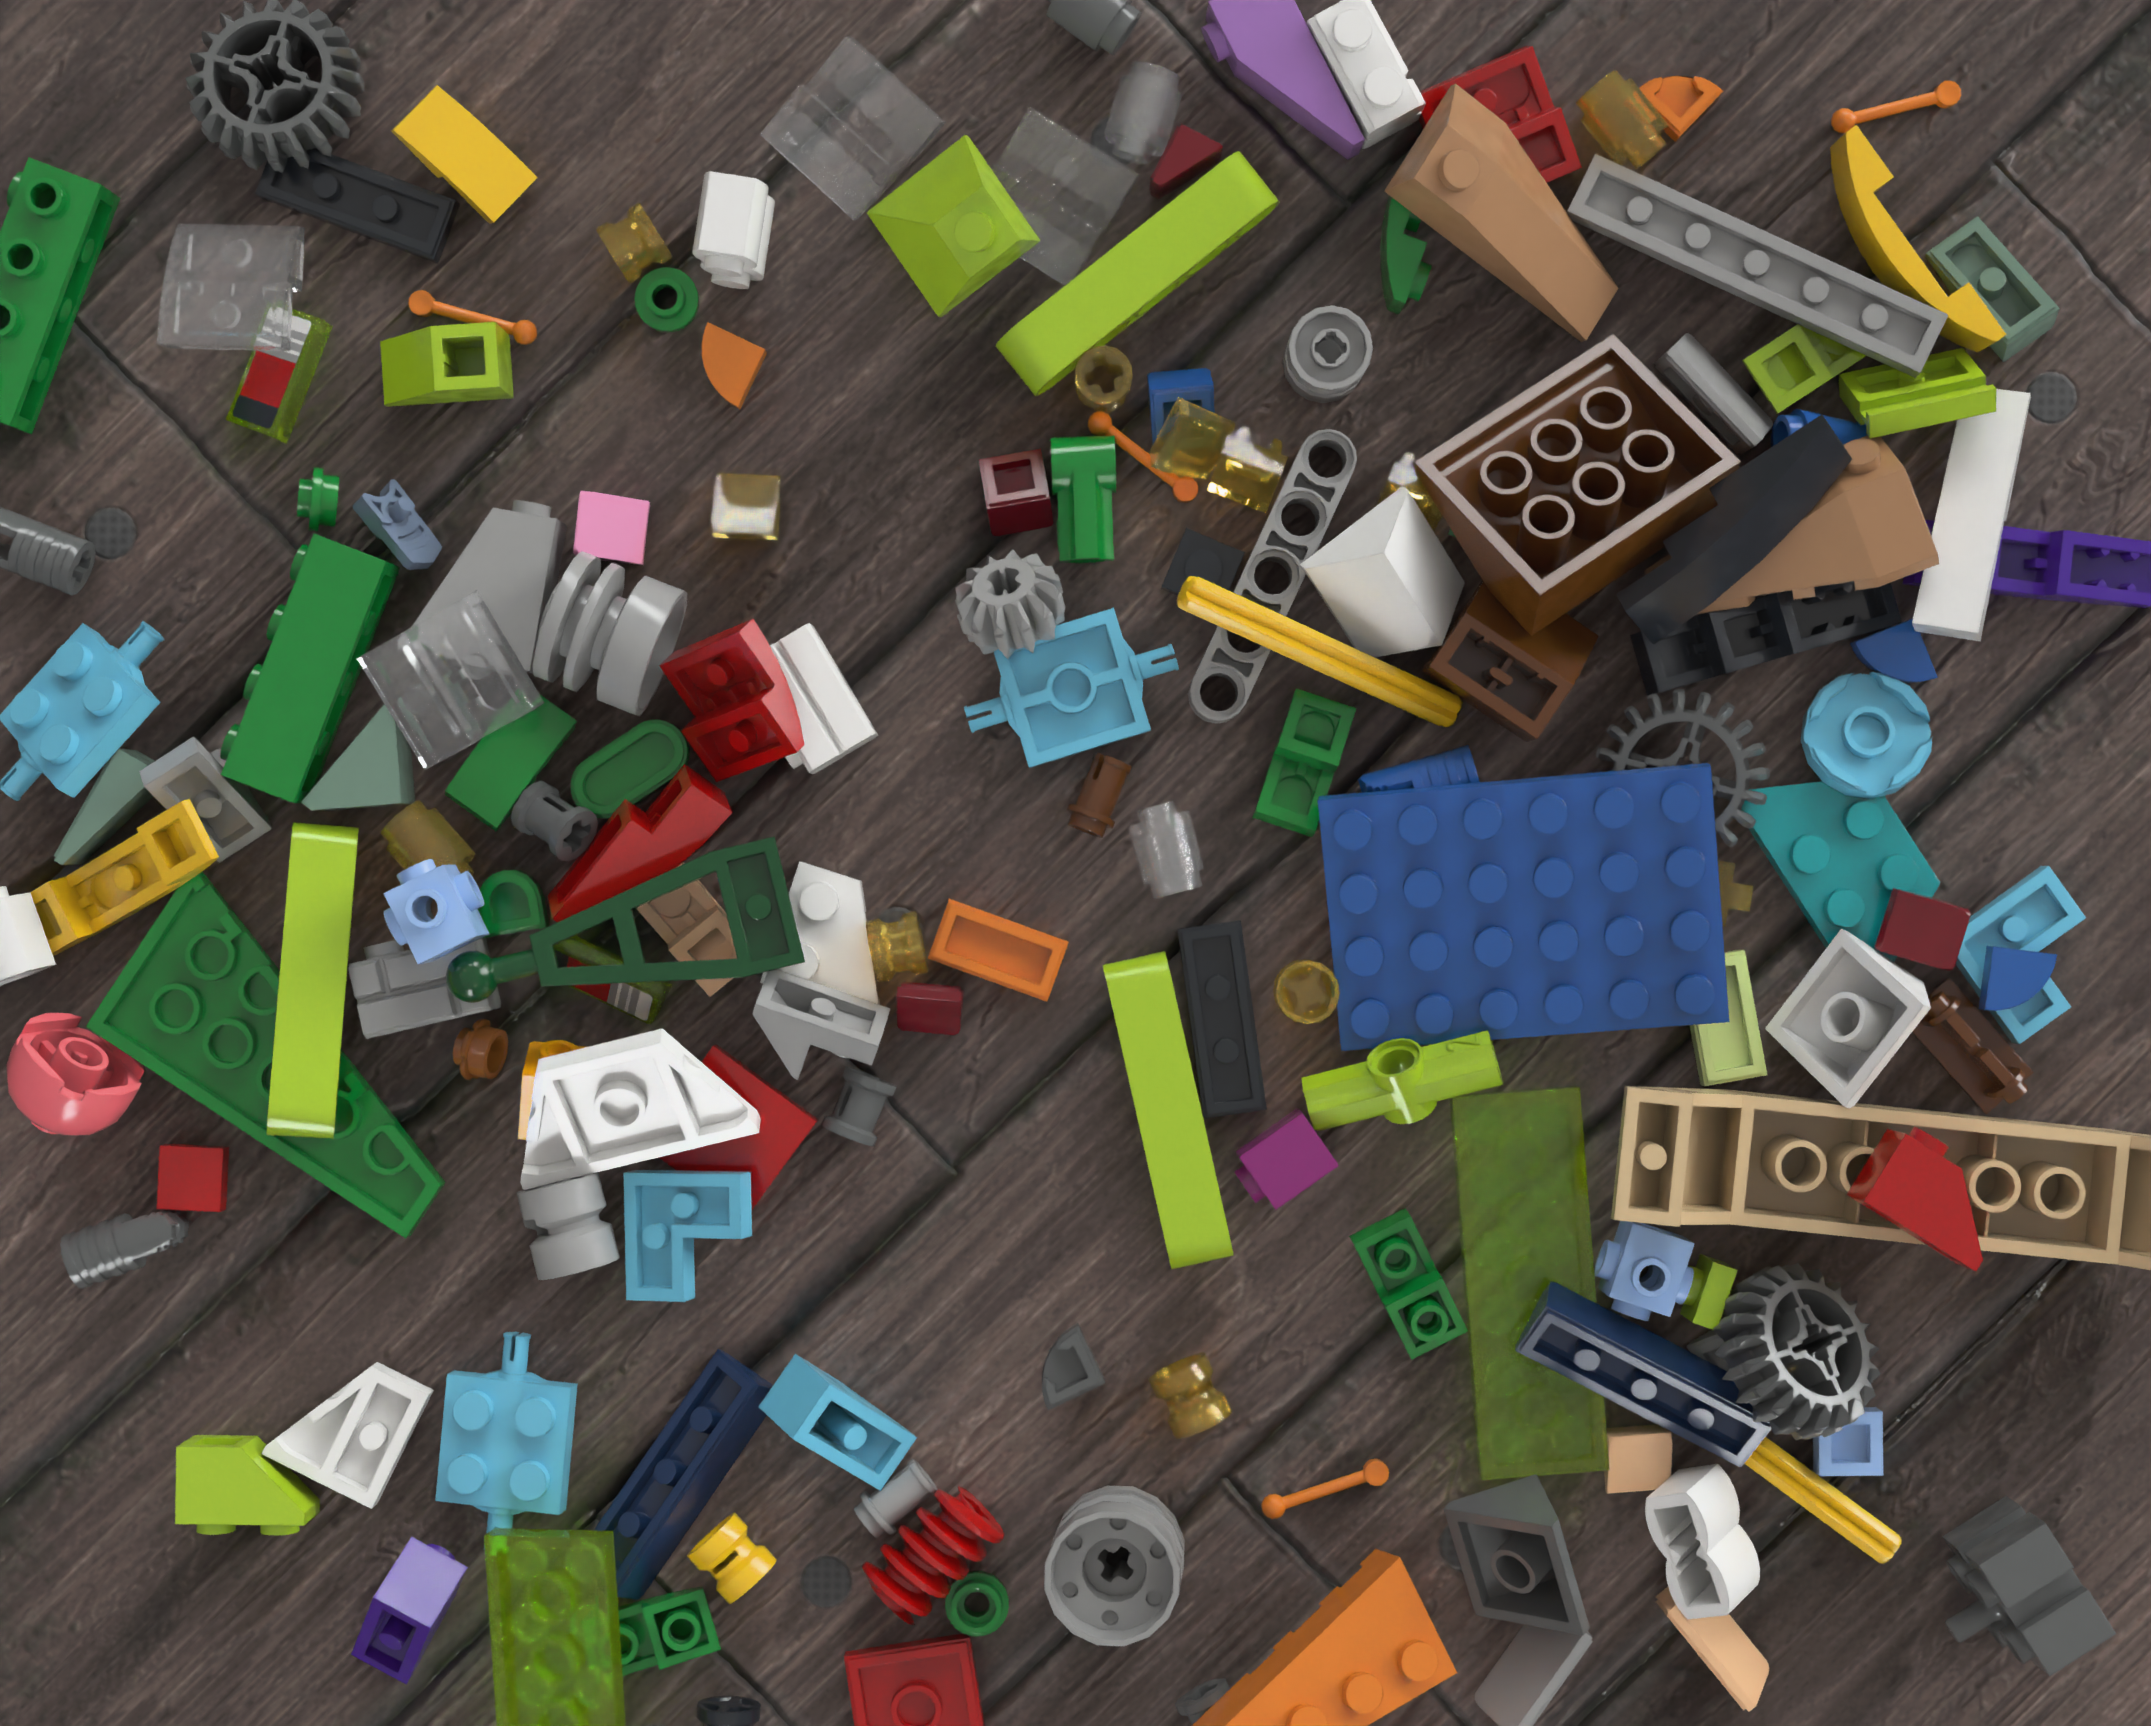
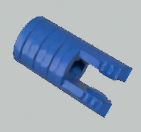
[1358,745,1480,793]

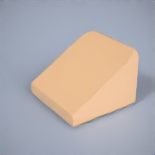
[1601,1424,1673,1494]

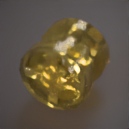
[595,202,673,284]
[866,911,929,983]
[1273,959,1340,1024]

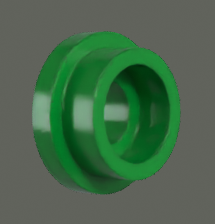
[635,267,699,333]
[296,467,339,532]
[945,1571,1009,1637]

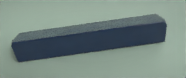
[1515,1281,1771,1468]
[575,1349,773,1600]

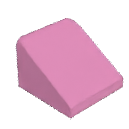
[573,491,650,565]

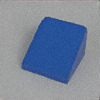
[1147,368,1216,449]

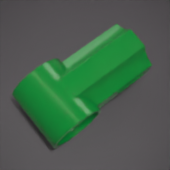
[1051,436,1116,564]

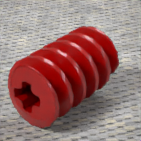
[862,1486,1005,1625]

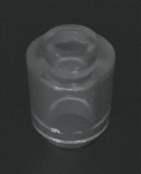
[1104,62,1182,164]
[1128,801,1205,899]

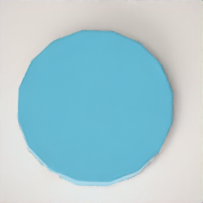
[1801,672,1933,799]

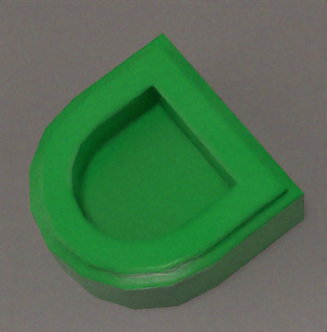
[478,870,549,938]

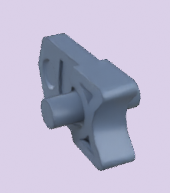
[352,479,442,570]

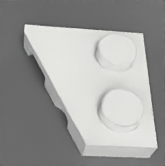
[760,861,880,1005]
[262,1362,434,1509]

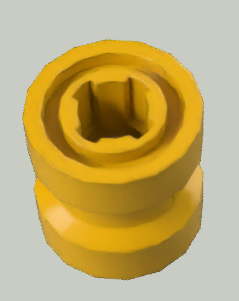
[687,1512,777,1604]

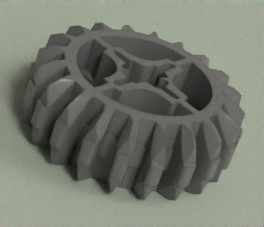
[185,0,365,174]
[1596,689,1770,847]
[1713,1263,1881,1440]

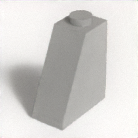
[403,500,567,673]

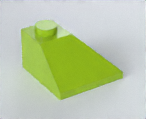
[866,135,1040,317]

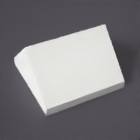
[1300,486,1465,657]
[1765,929,1931,1109]

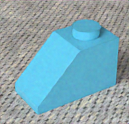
[758,1354,917,1491]

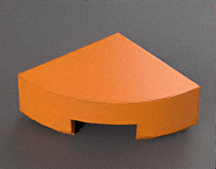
[1630,76,1723,142]
[701,322,767,410]

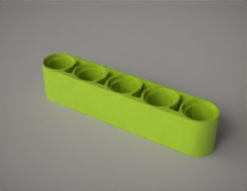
[996,151,1280,396]
[267,822,359,1139]
[1103,951,1234,1270]

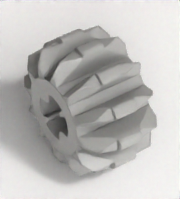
[955,550,1065,659]

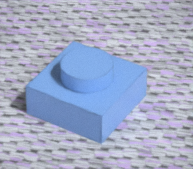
[1813,1407,1883,1476]

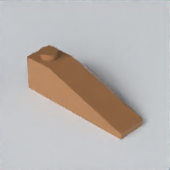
[1384,84,1619,342]
[1645,435,1939,614]

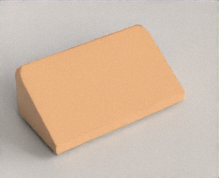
[1656,1587,1769,1712]

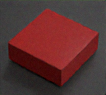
[157,1144,229,1212]

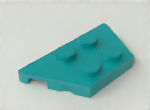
[1730,781,1940,962]

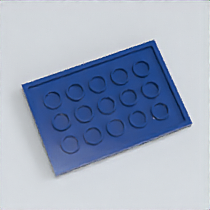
[1318,763,1729,1051]

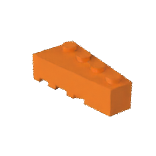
[1192,1549,1457,1726]

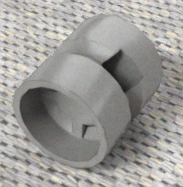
[1282,305,1373,403]
[516,1172,620,1280]

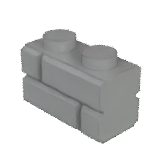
[348,938,501,1039]

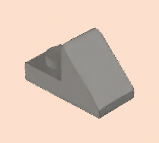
[139,736,272,863]
[752,969,890,1080]

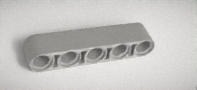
[1188,429,1357,724]

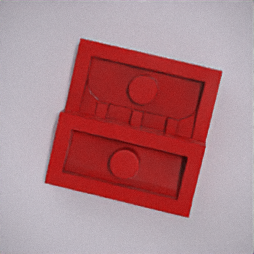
[1419,46,1582,183]
[659,619,804,782]
[659,1044,818,1210]

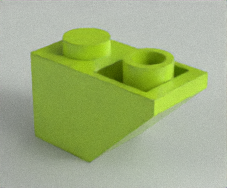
[380,322,514,407]
[175,1435,320,1535]

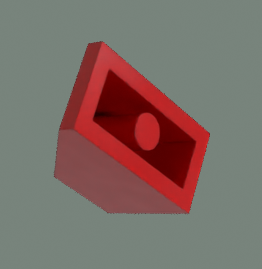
[1846,1127,1983,1272]

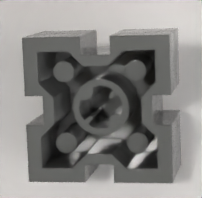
[1942,1496,2116,1676]

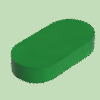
[571,720,690,819]

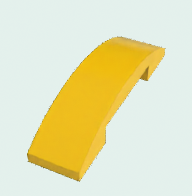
[1830,125,2007,353]
[30,799,219,956]

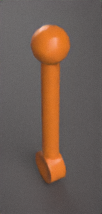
[1831,80,1961,133]
[408,290,537,345]
[1087,411,1198,503]
[1261,1459,1389,1519]

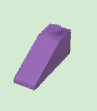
[1201,0,1365,160]

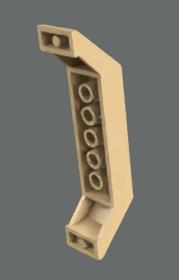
[1611,1086,2151,1270]

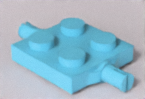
[964,608,1179,768]
[0,621,164,801]
[435,1332,578,1552]

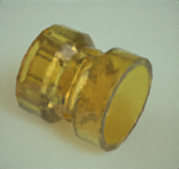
[1148,1352,1232,1439]

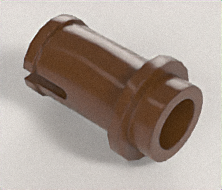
[1067,752,1132,838]

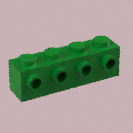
[0,157,121,435]
[220,534,400,804]

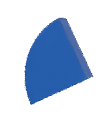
[1850,619,1938,683]
[1978,946,2057,1011]

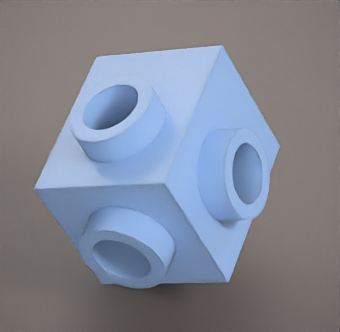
[383,859,489,964]
[1594,1221,1695,1321]

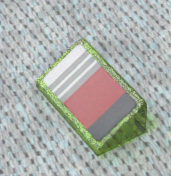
[226,302,333,444]
[554,935,672,1024]

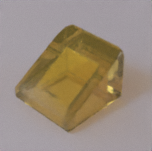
[1150,397,1236,480]
[710,473,781,540]

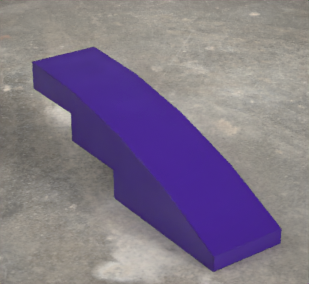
[1903,520,2151,608]

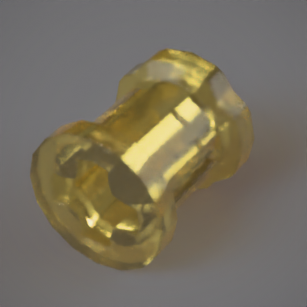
[1075,346,1133,412]

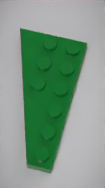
[86,871,446,1239]

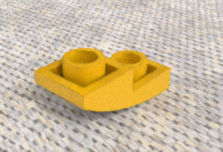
[391,85,538,224]

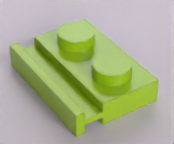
[1839,348,1996,438]

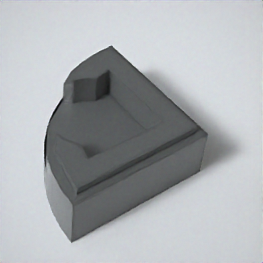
[1042,1323,1105,1410]

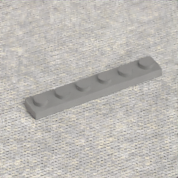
[1567,154,1948,378]

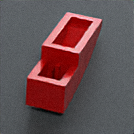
[548,764,732,922]

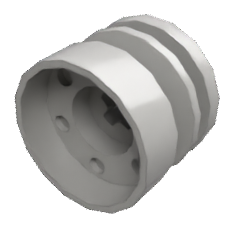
[533,551,688,716]
[1044,1485,1185,1646]

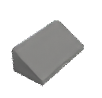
[1654,333,1773,455]
[1474,1624,1593,1726]

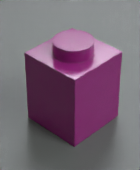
[1234,1108,1339,1210]

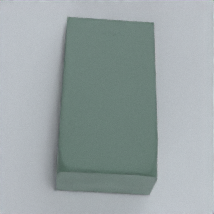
[1925,216,2060,362]
[54,748,155,865]

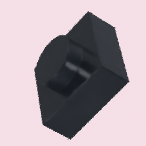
[1161,528,1245,596]

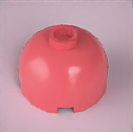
[7,1013,145,1135]

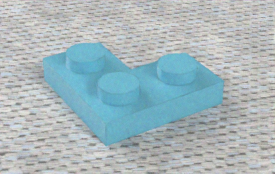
[1956,866,2086,1044]
[623,1170,752,1302]

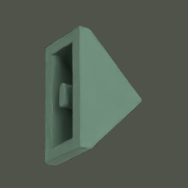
[301,704,415,811]

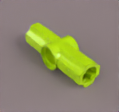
[1301,1030,1503,1131]

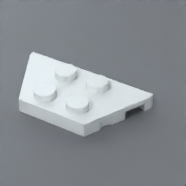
[520,1029,761,1190]

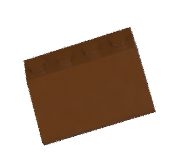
[1414,334,1741,636]

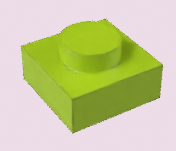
[1680,1254,1738,1330]

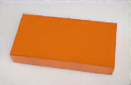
[928,899,1069,1002]

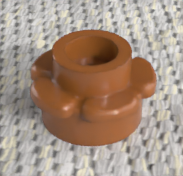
[453,1019,508,1080]

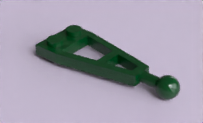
[446,836,805,1003]

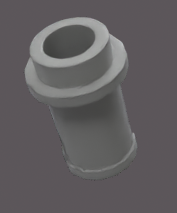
[854,1458,937,1538]

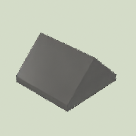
[1444,1474,1590,1636]

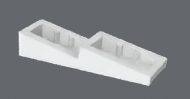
[1912,389,2031,641]

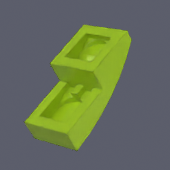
[1743,324,1866,414]

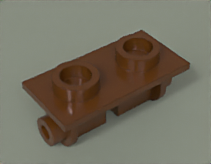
[1912,977,2034,1115]

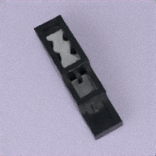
[1616,414,1852,645]
[1630,581,1902,696]

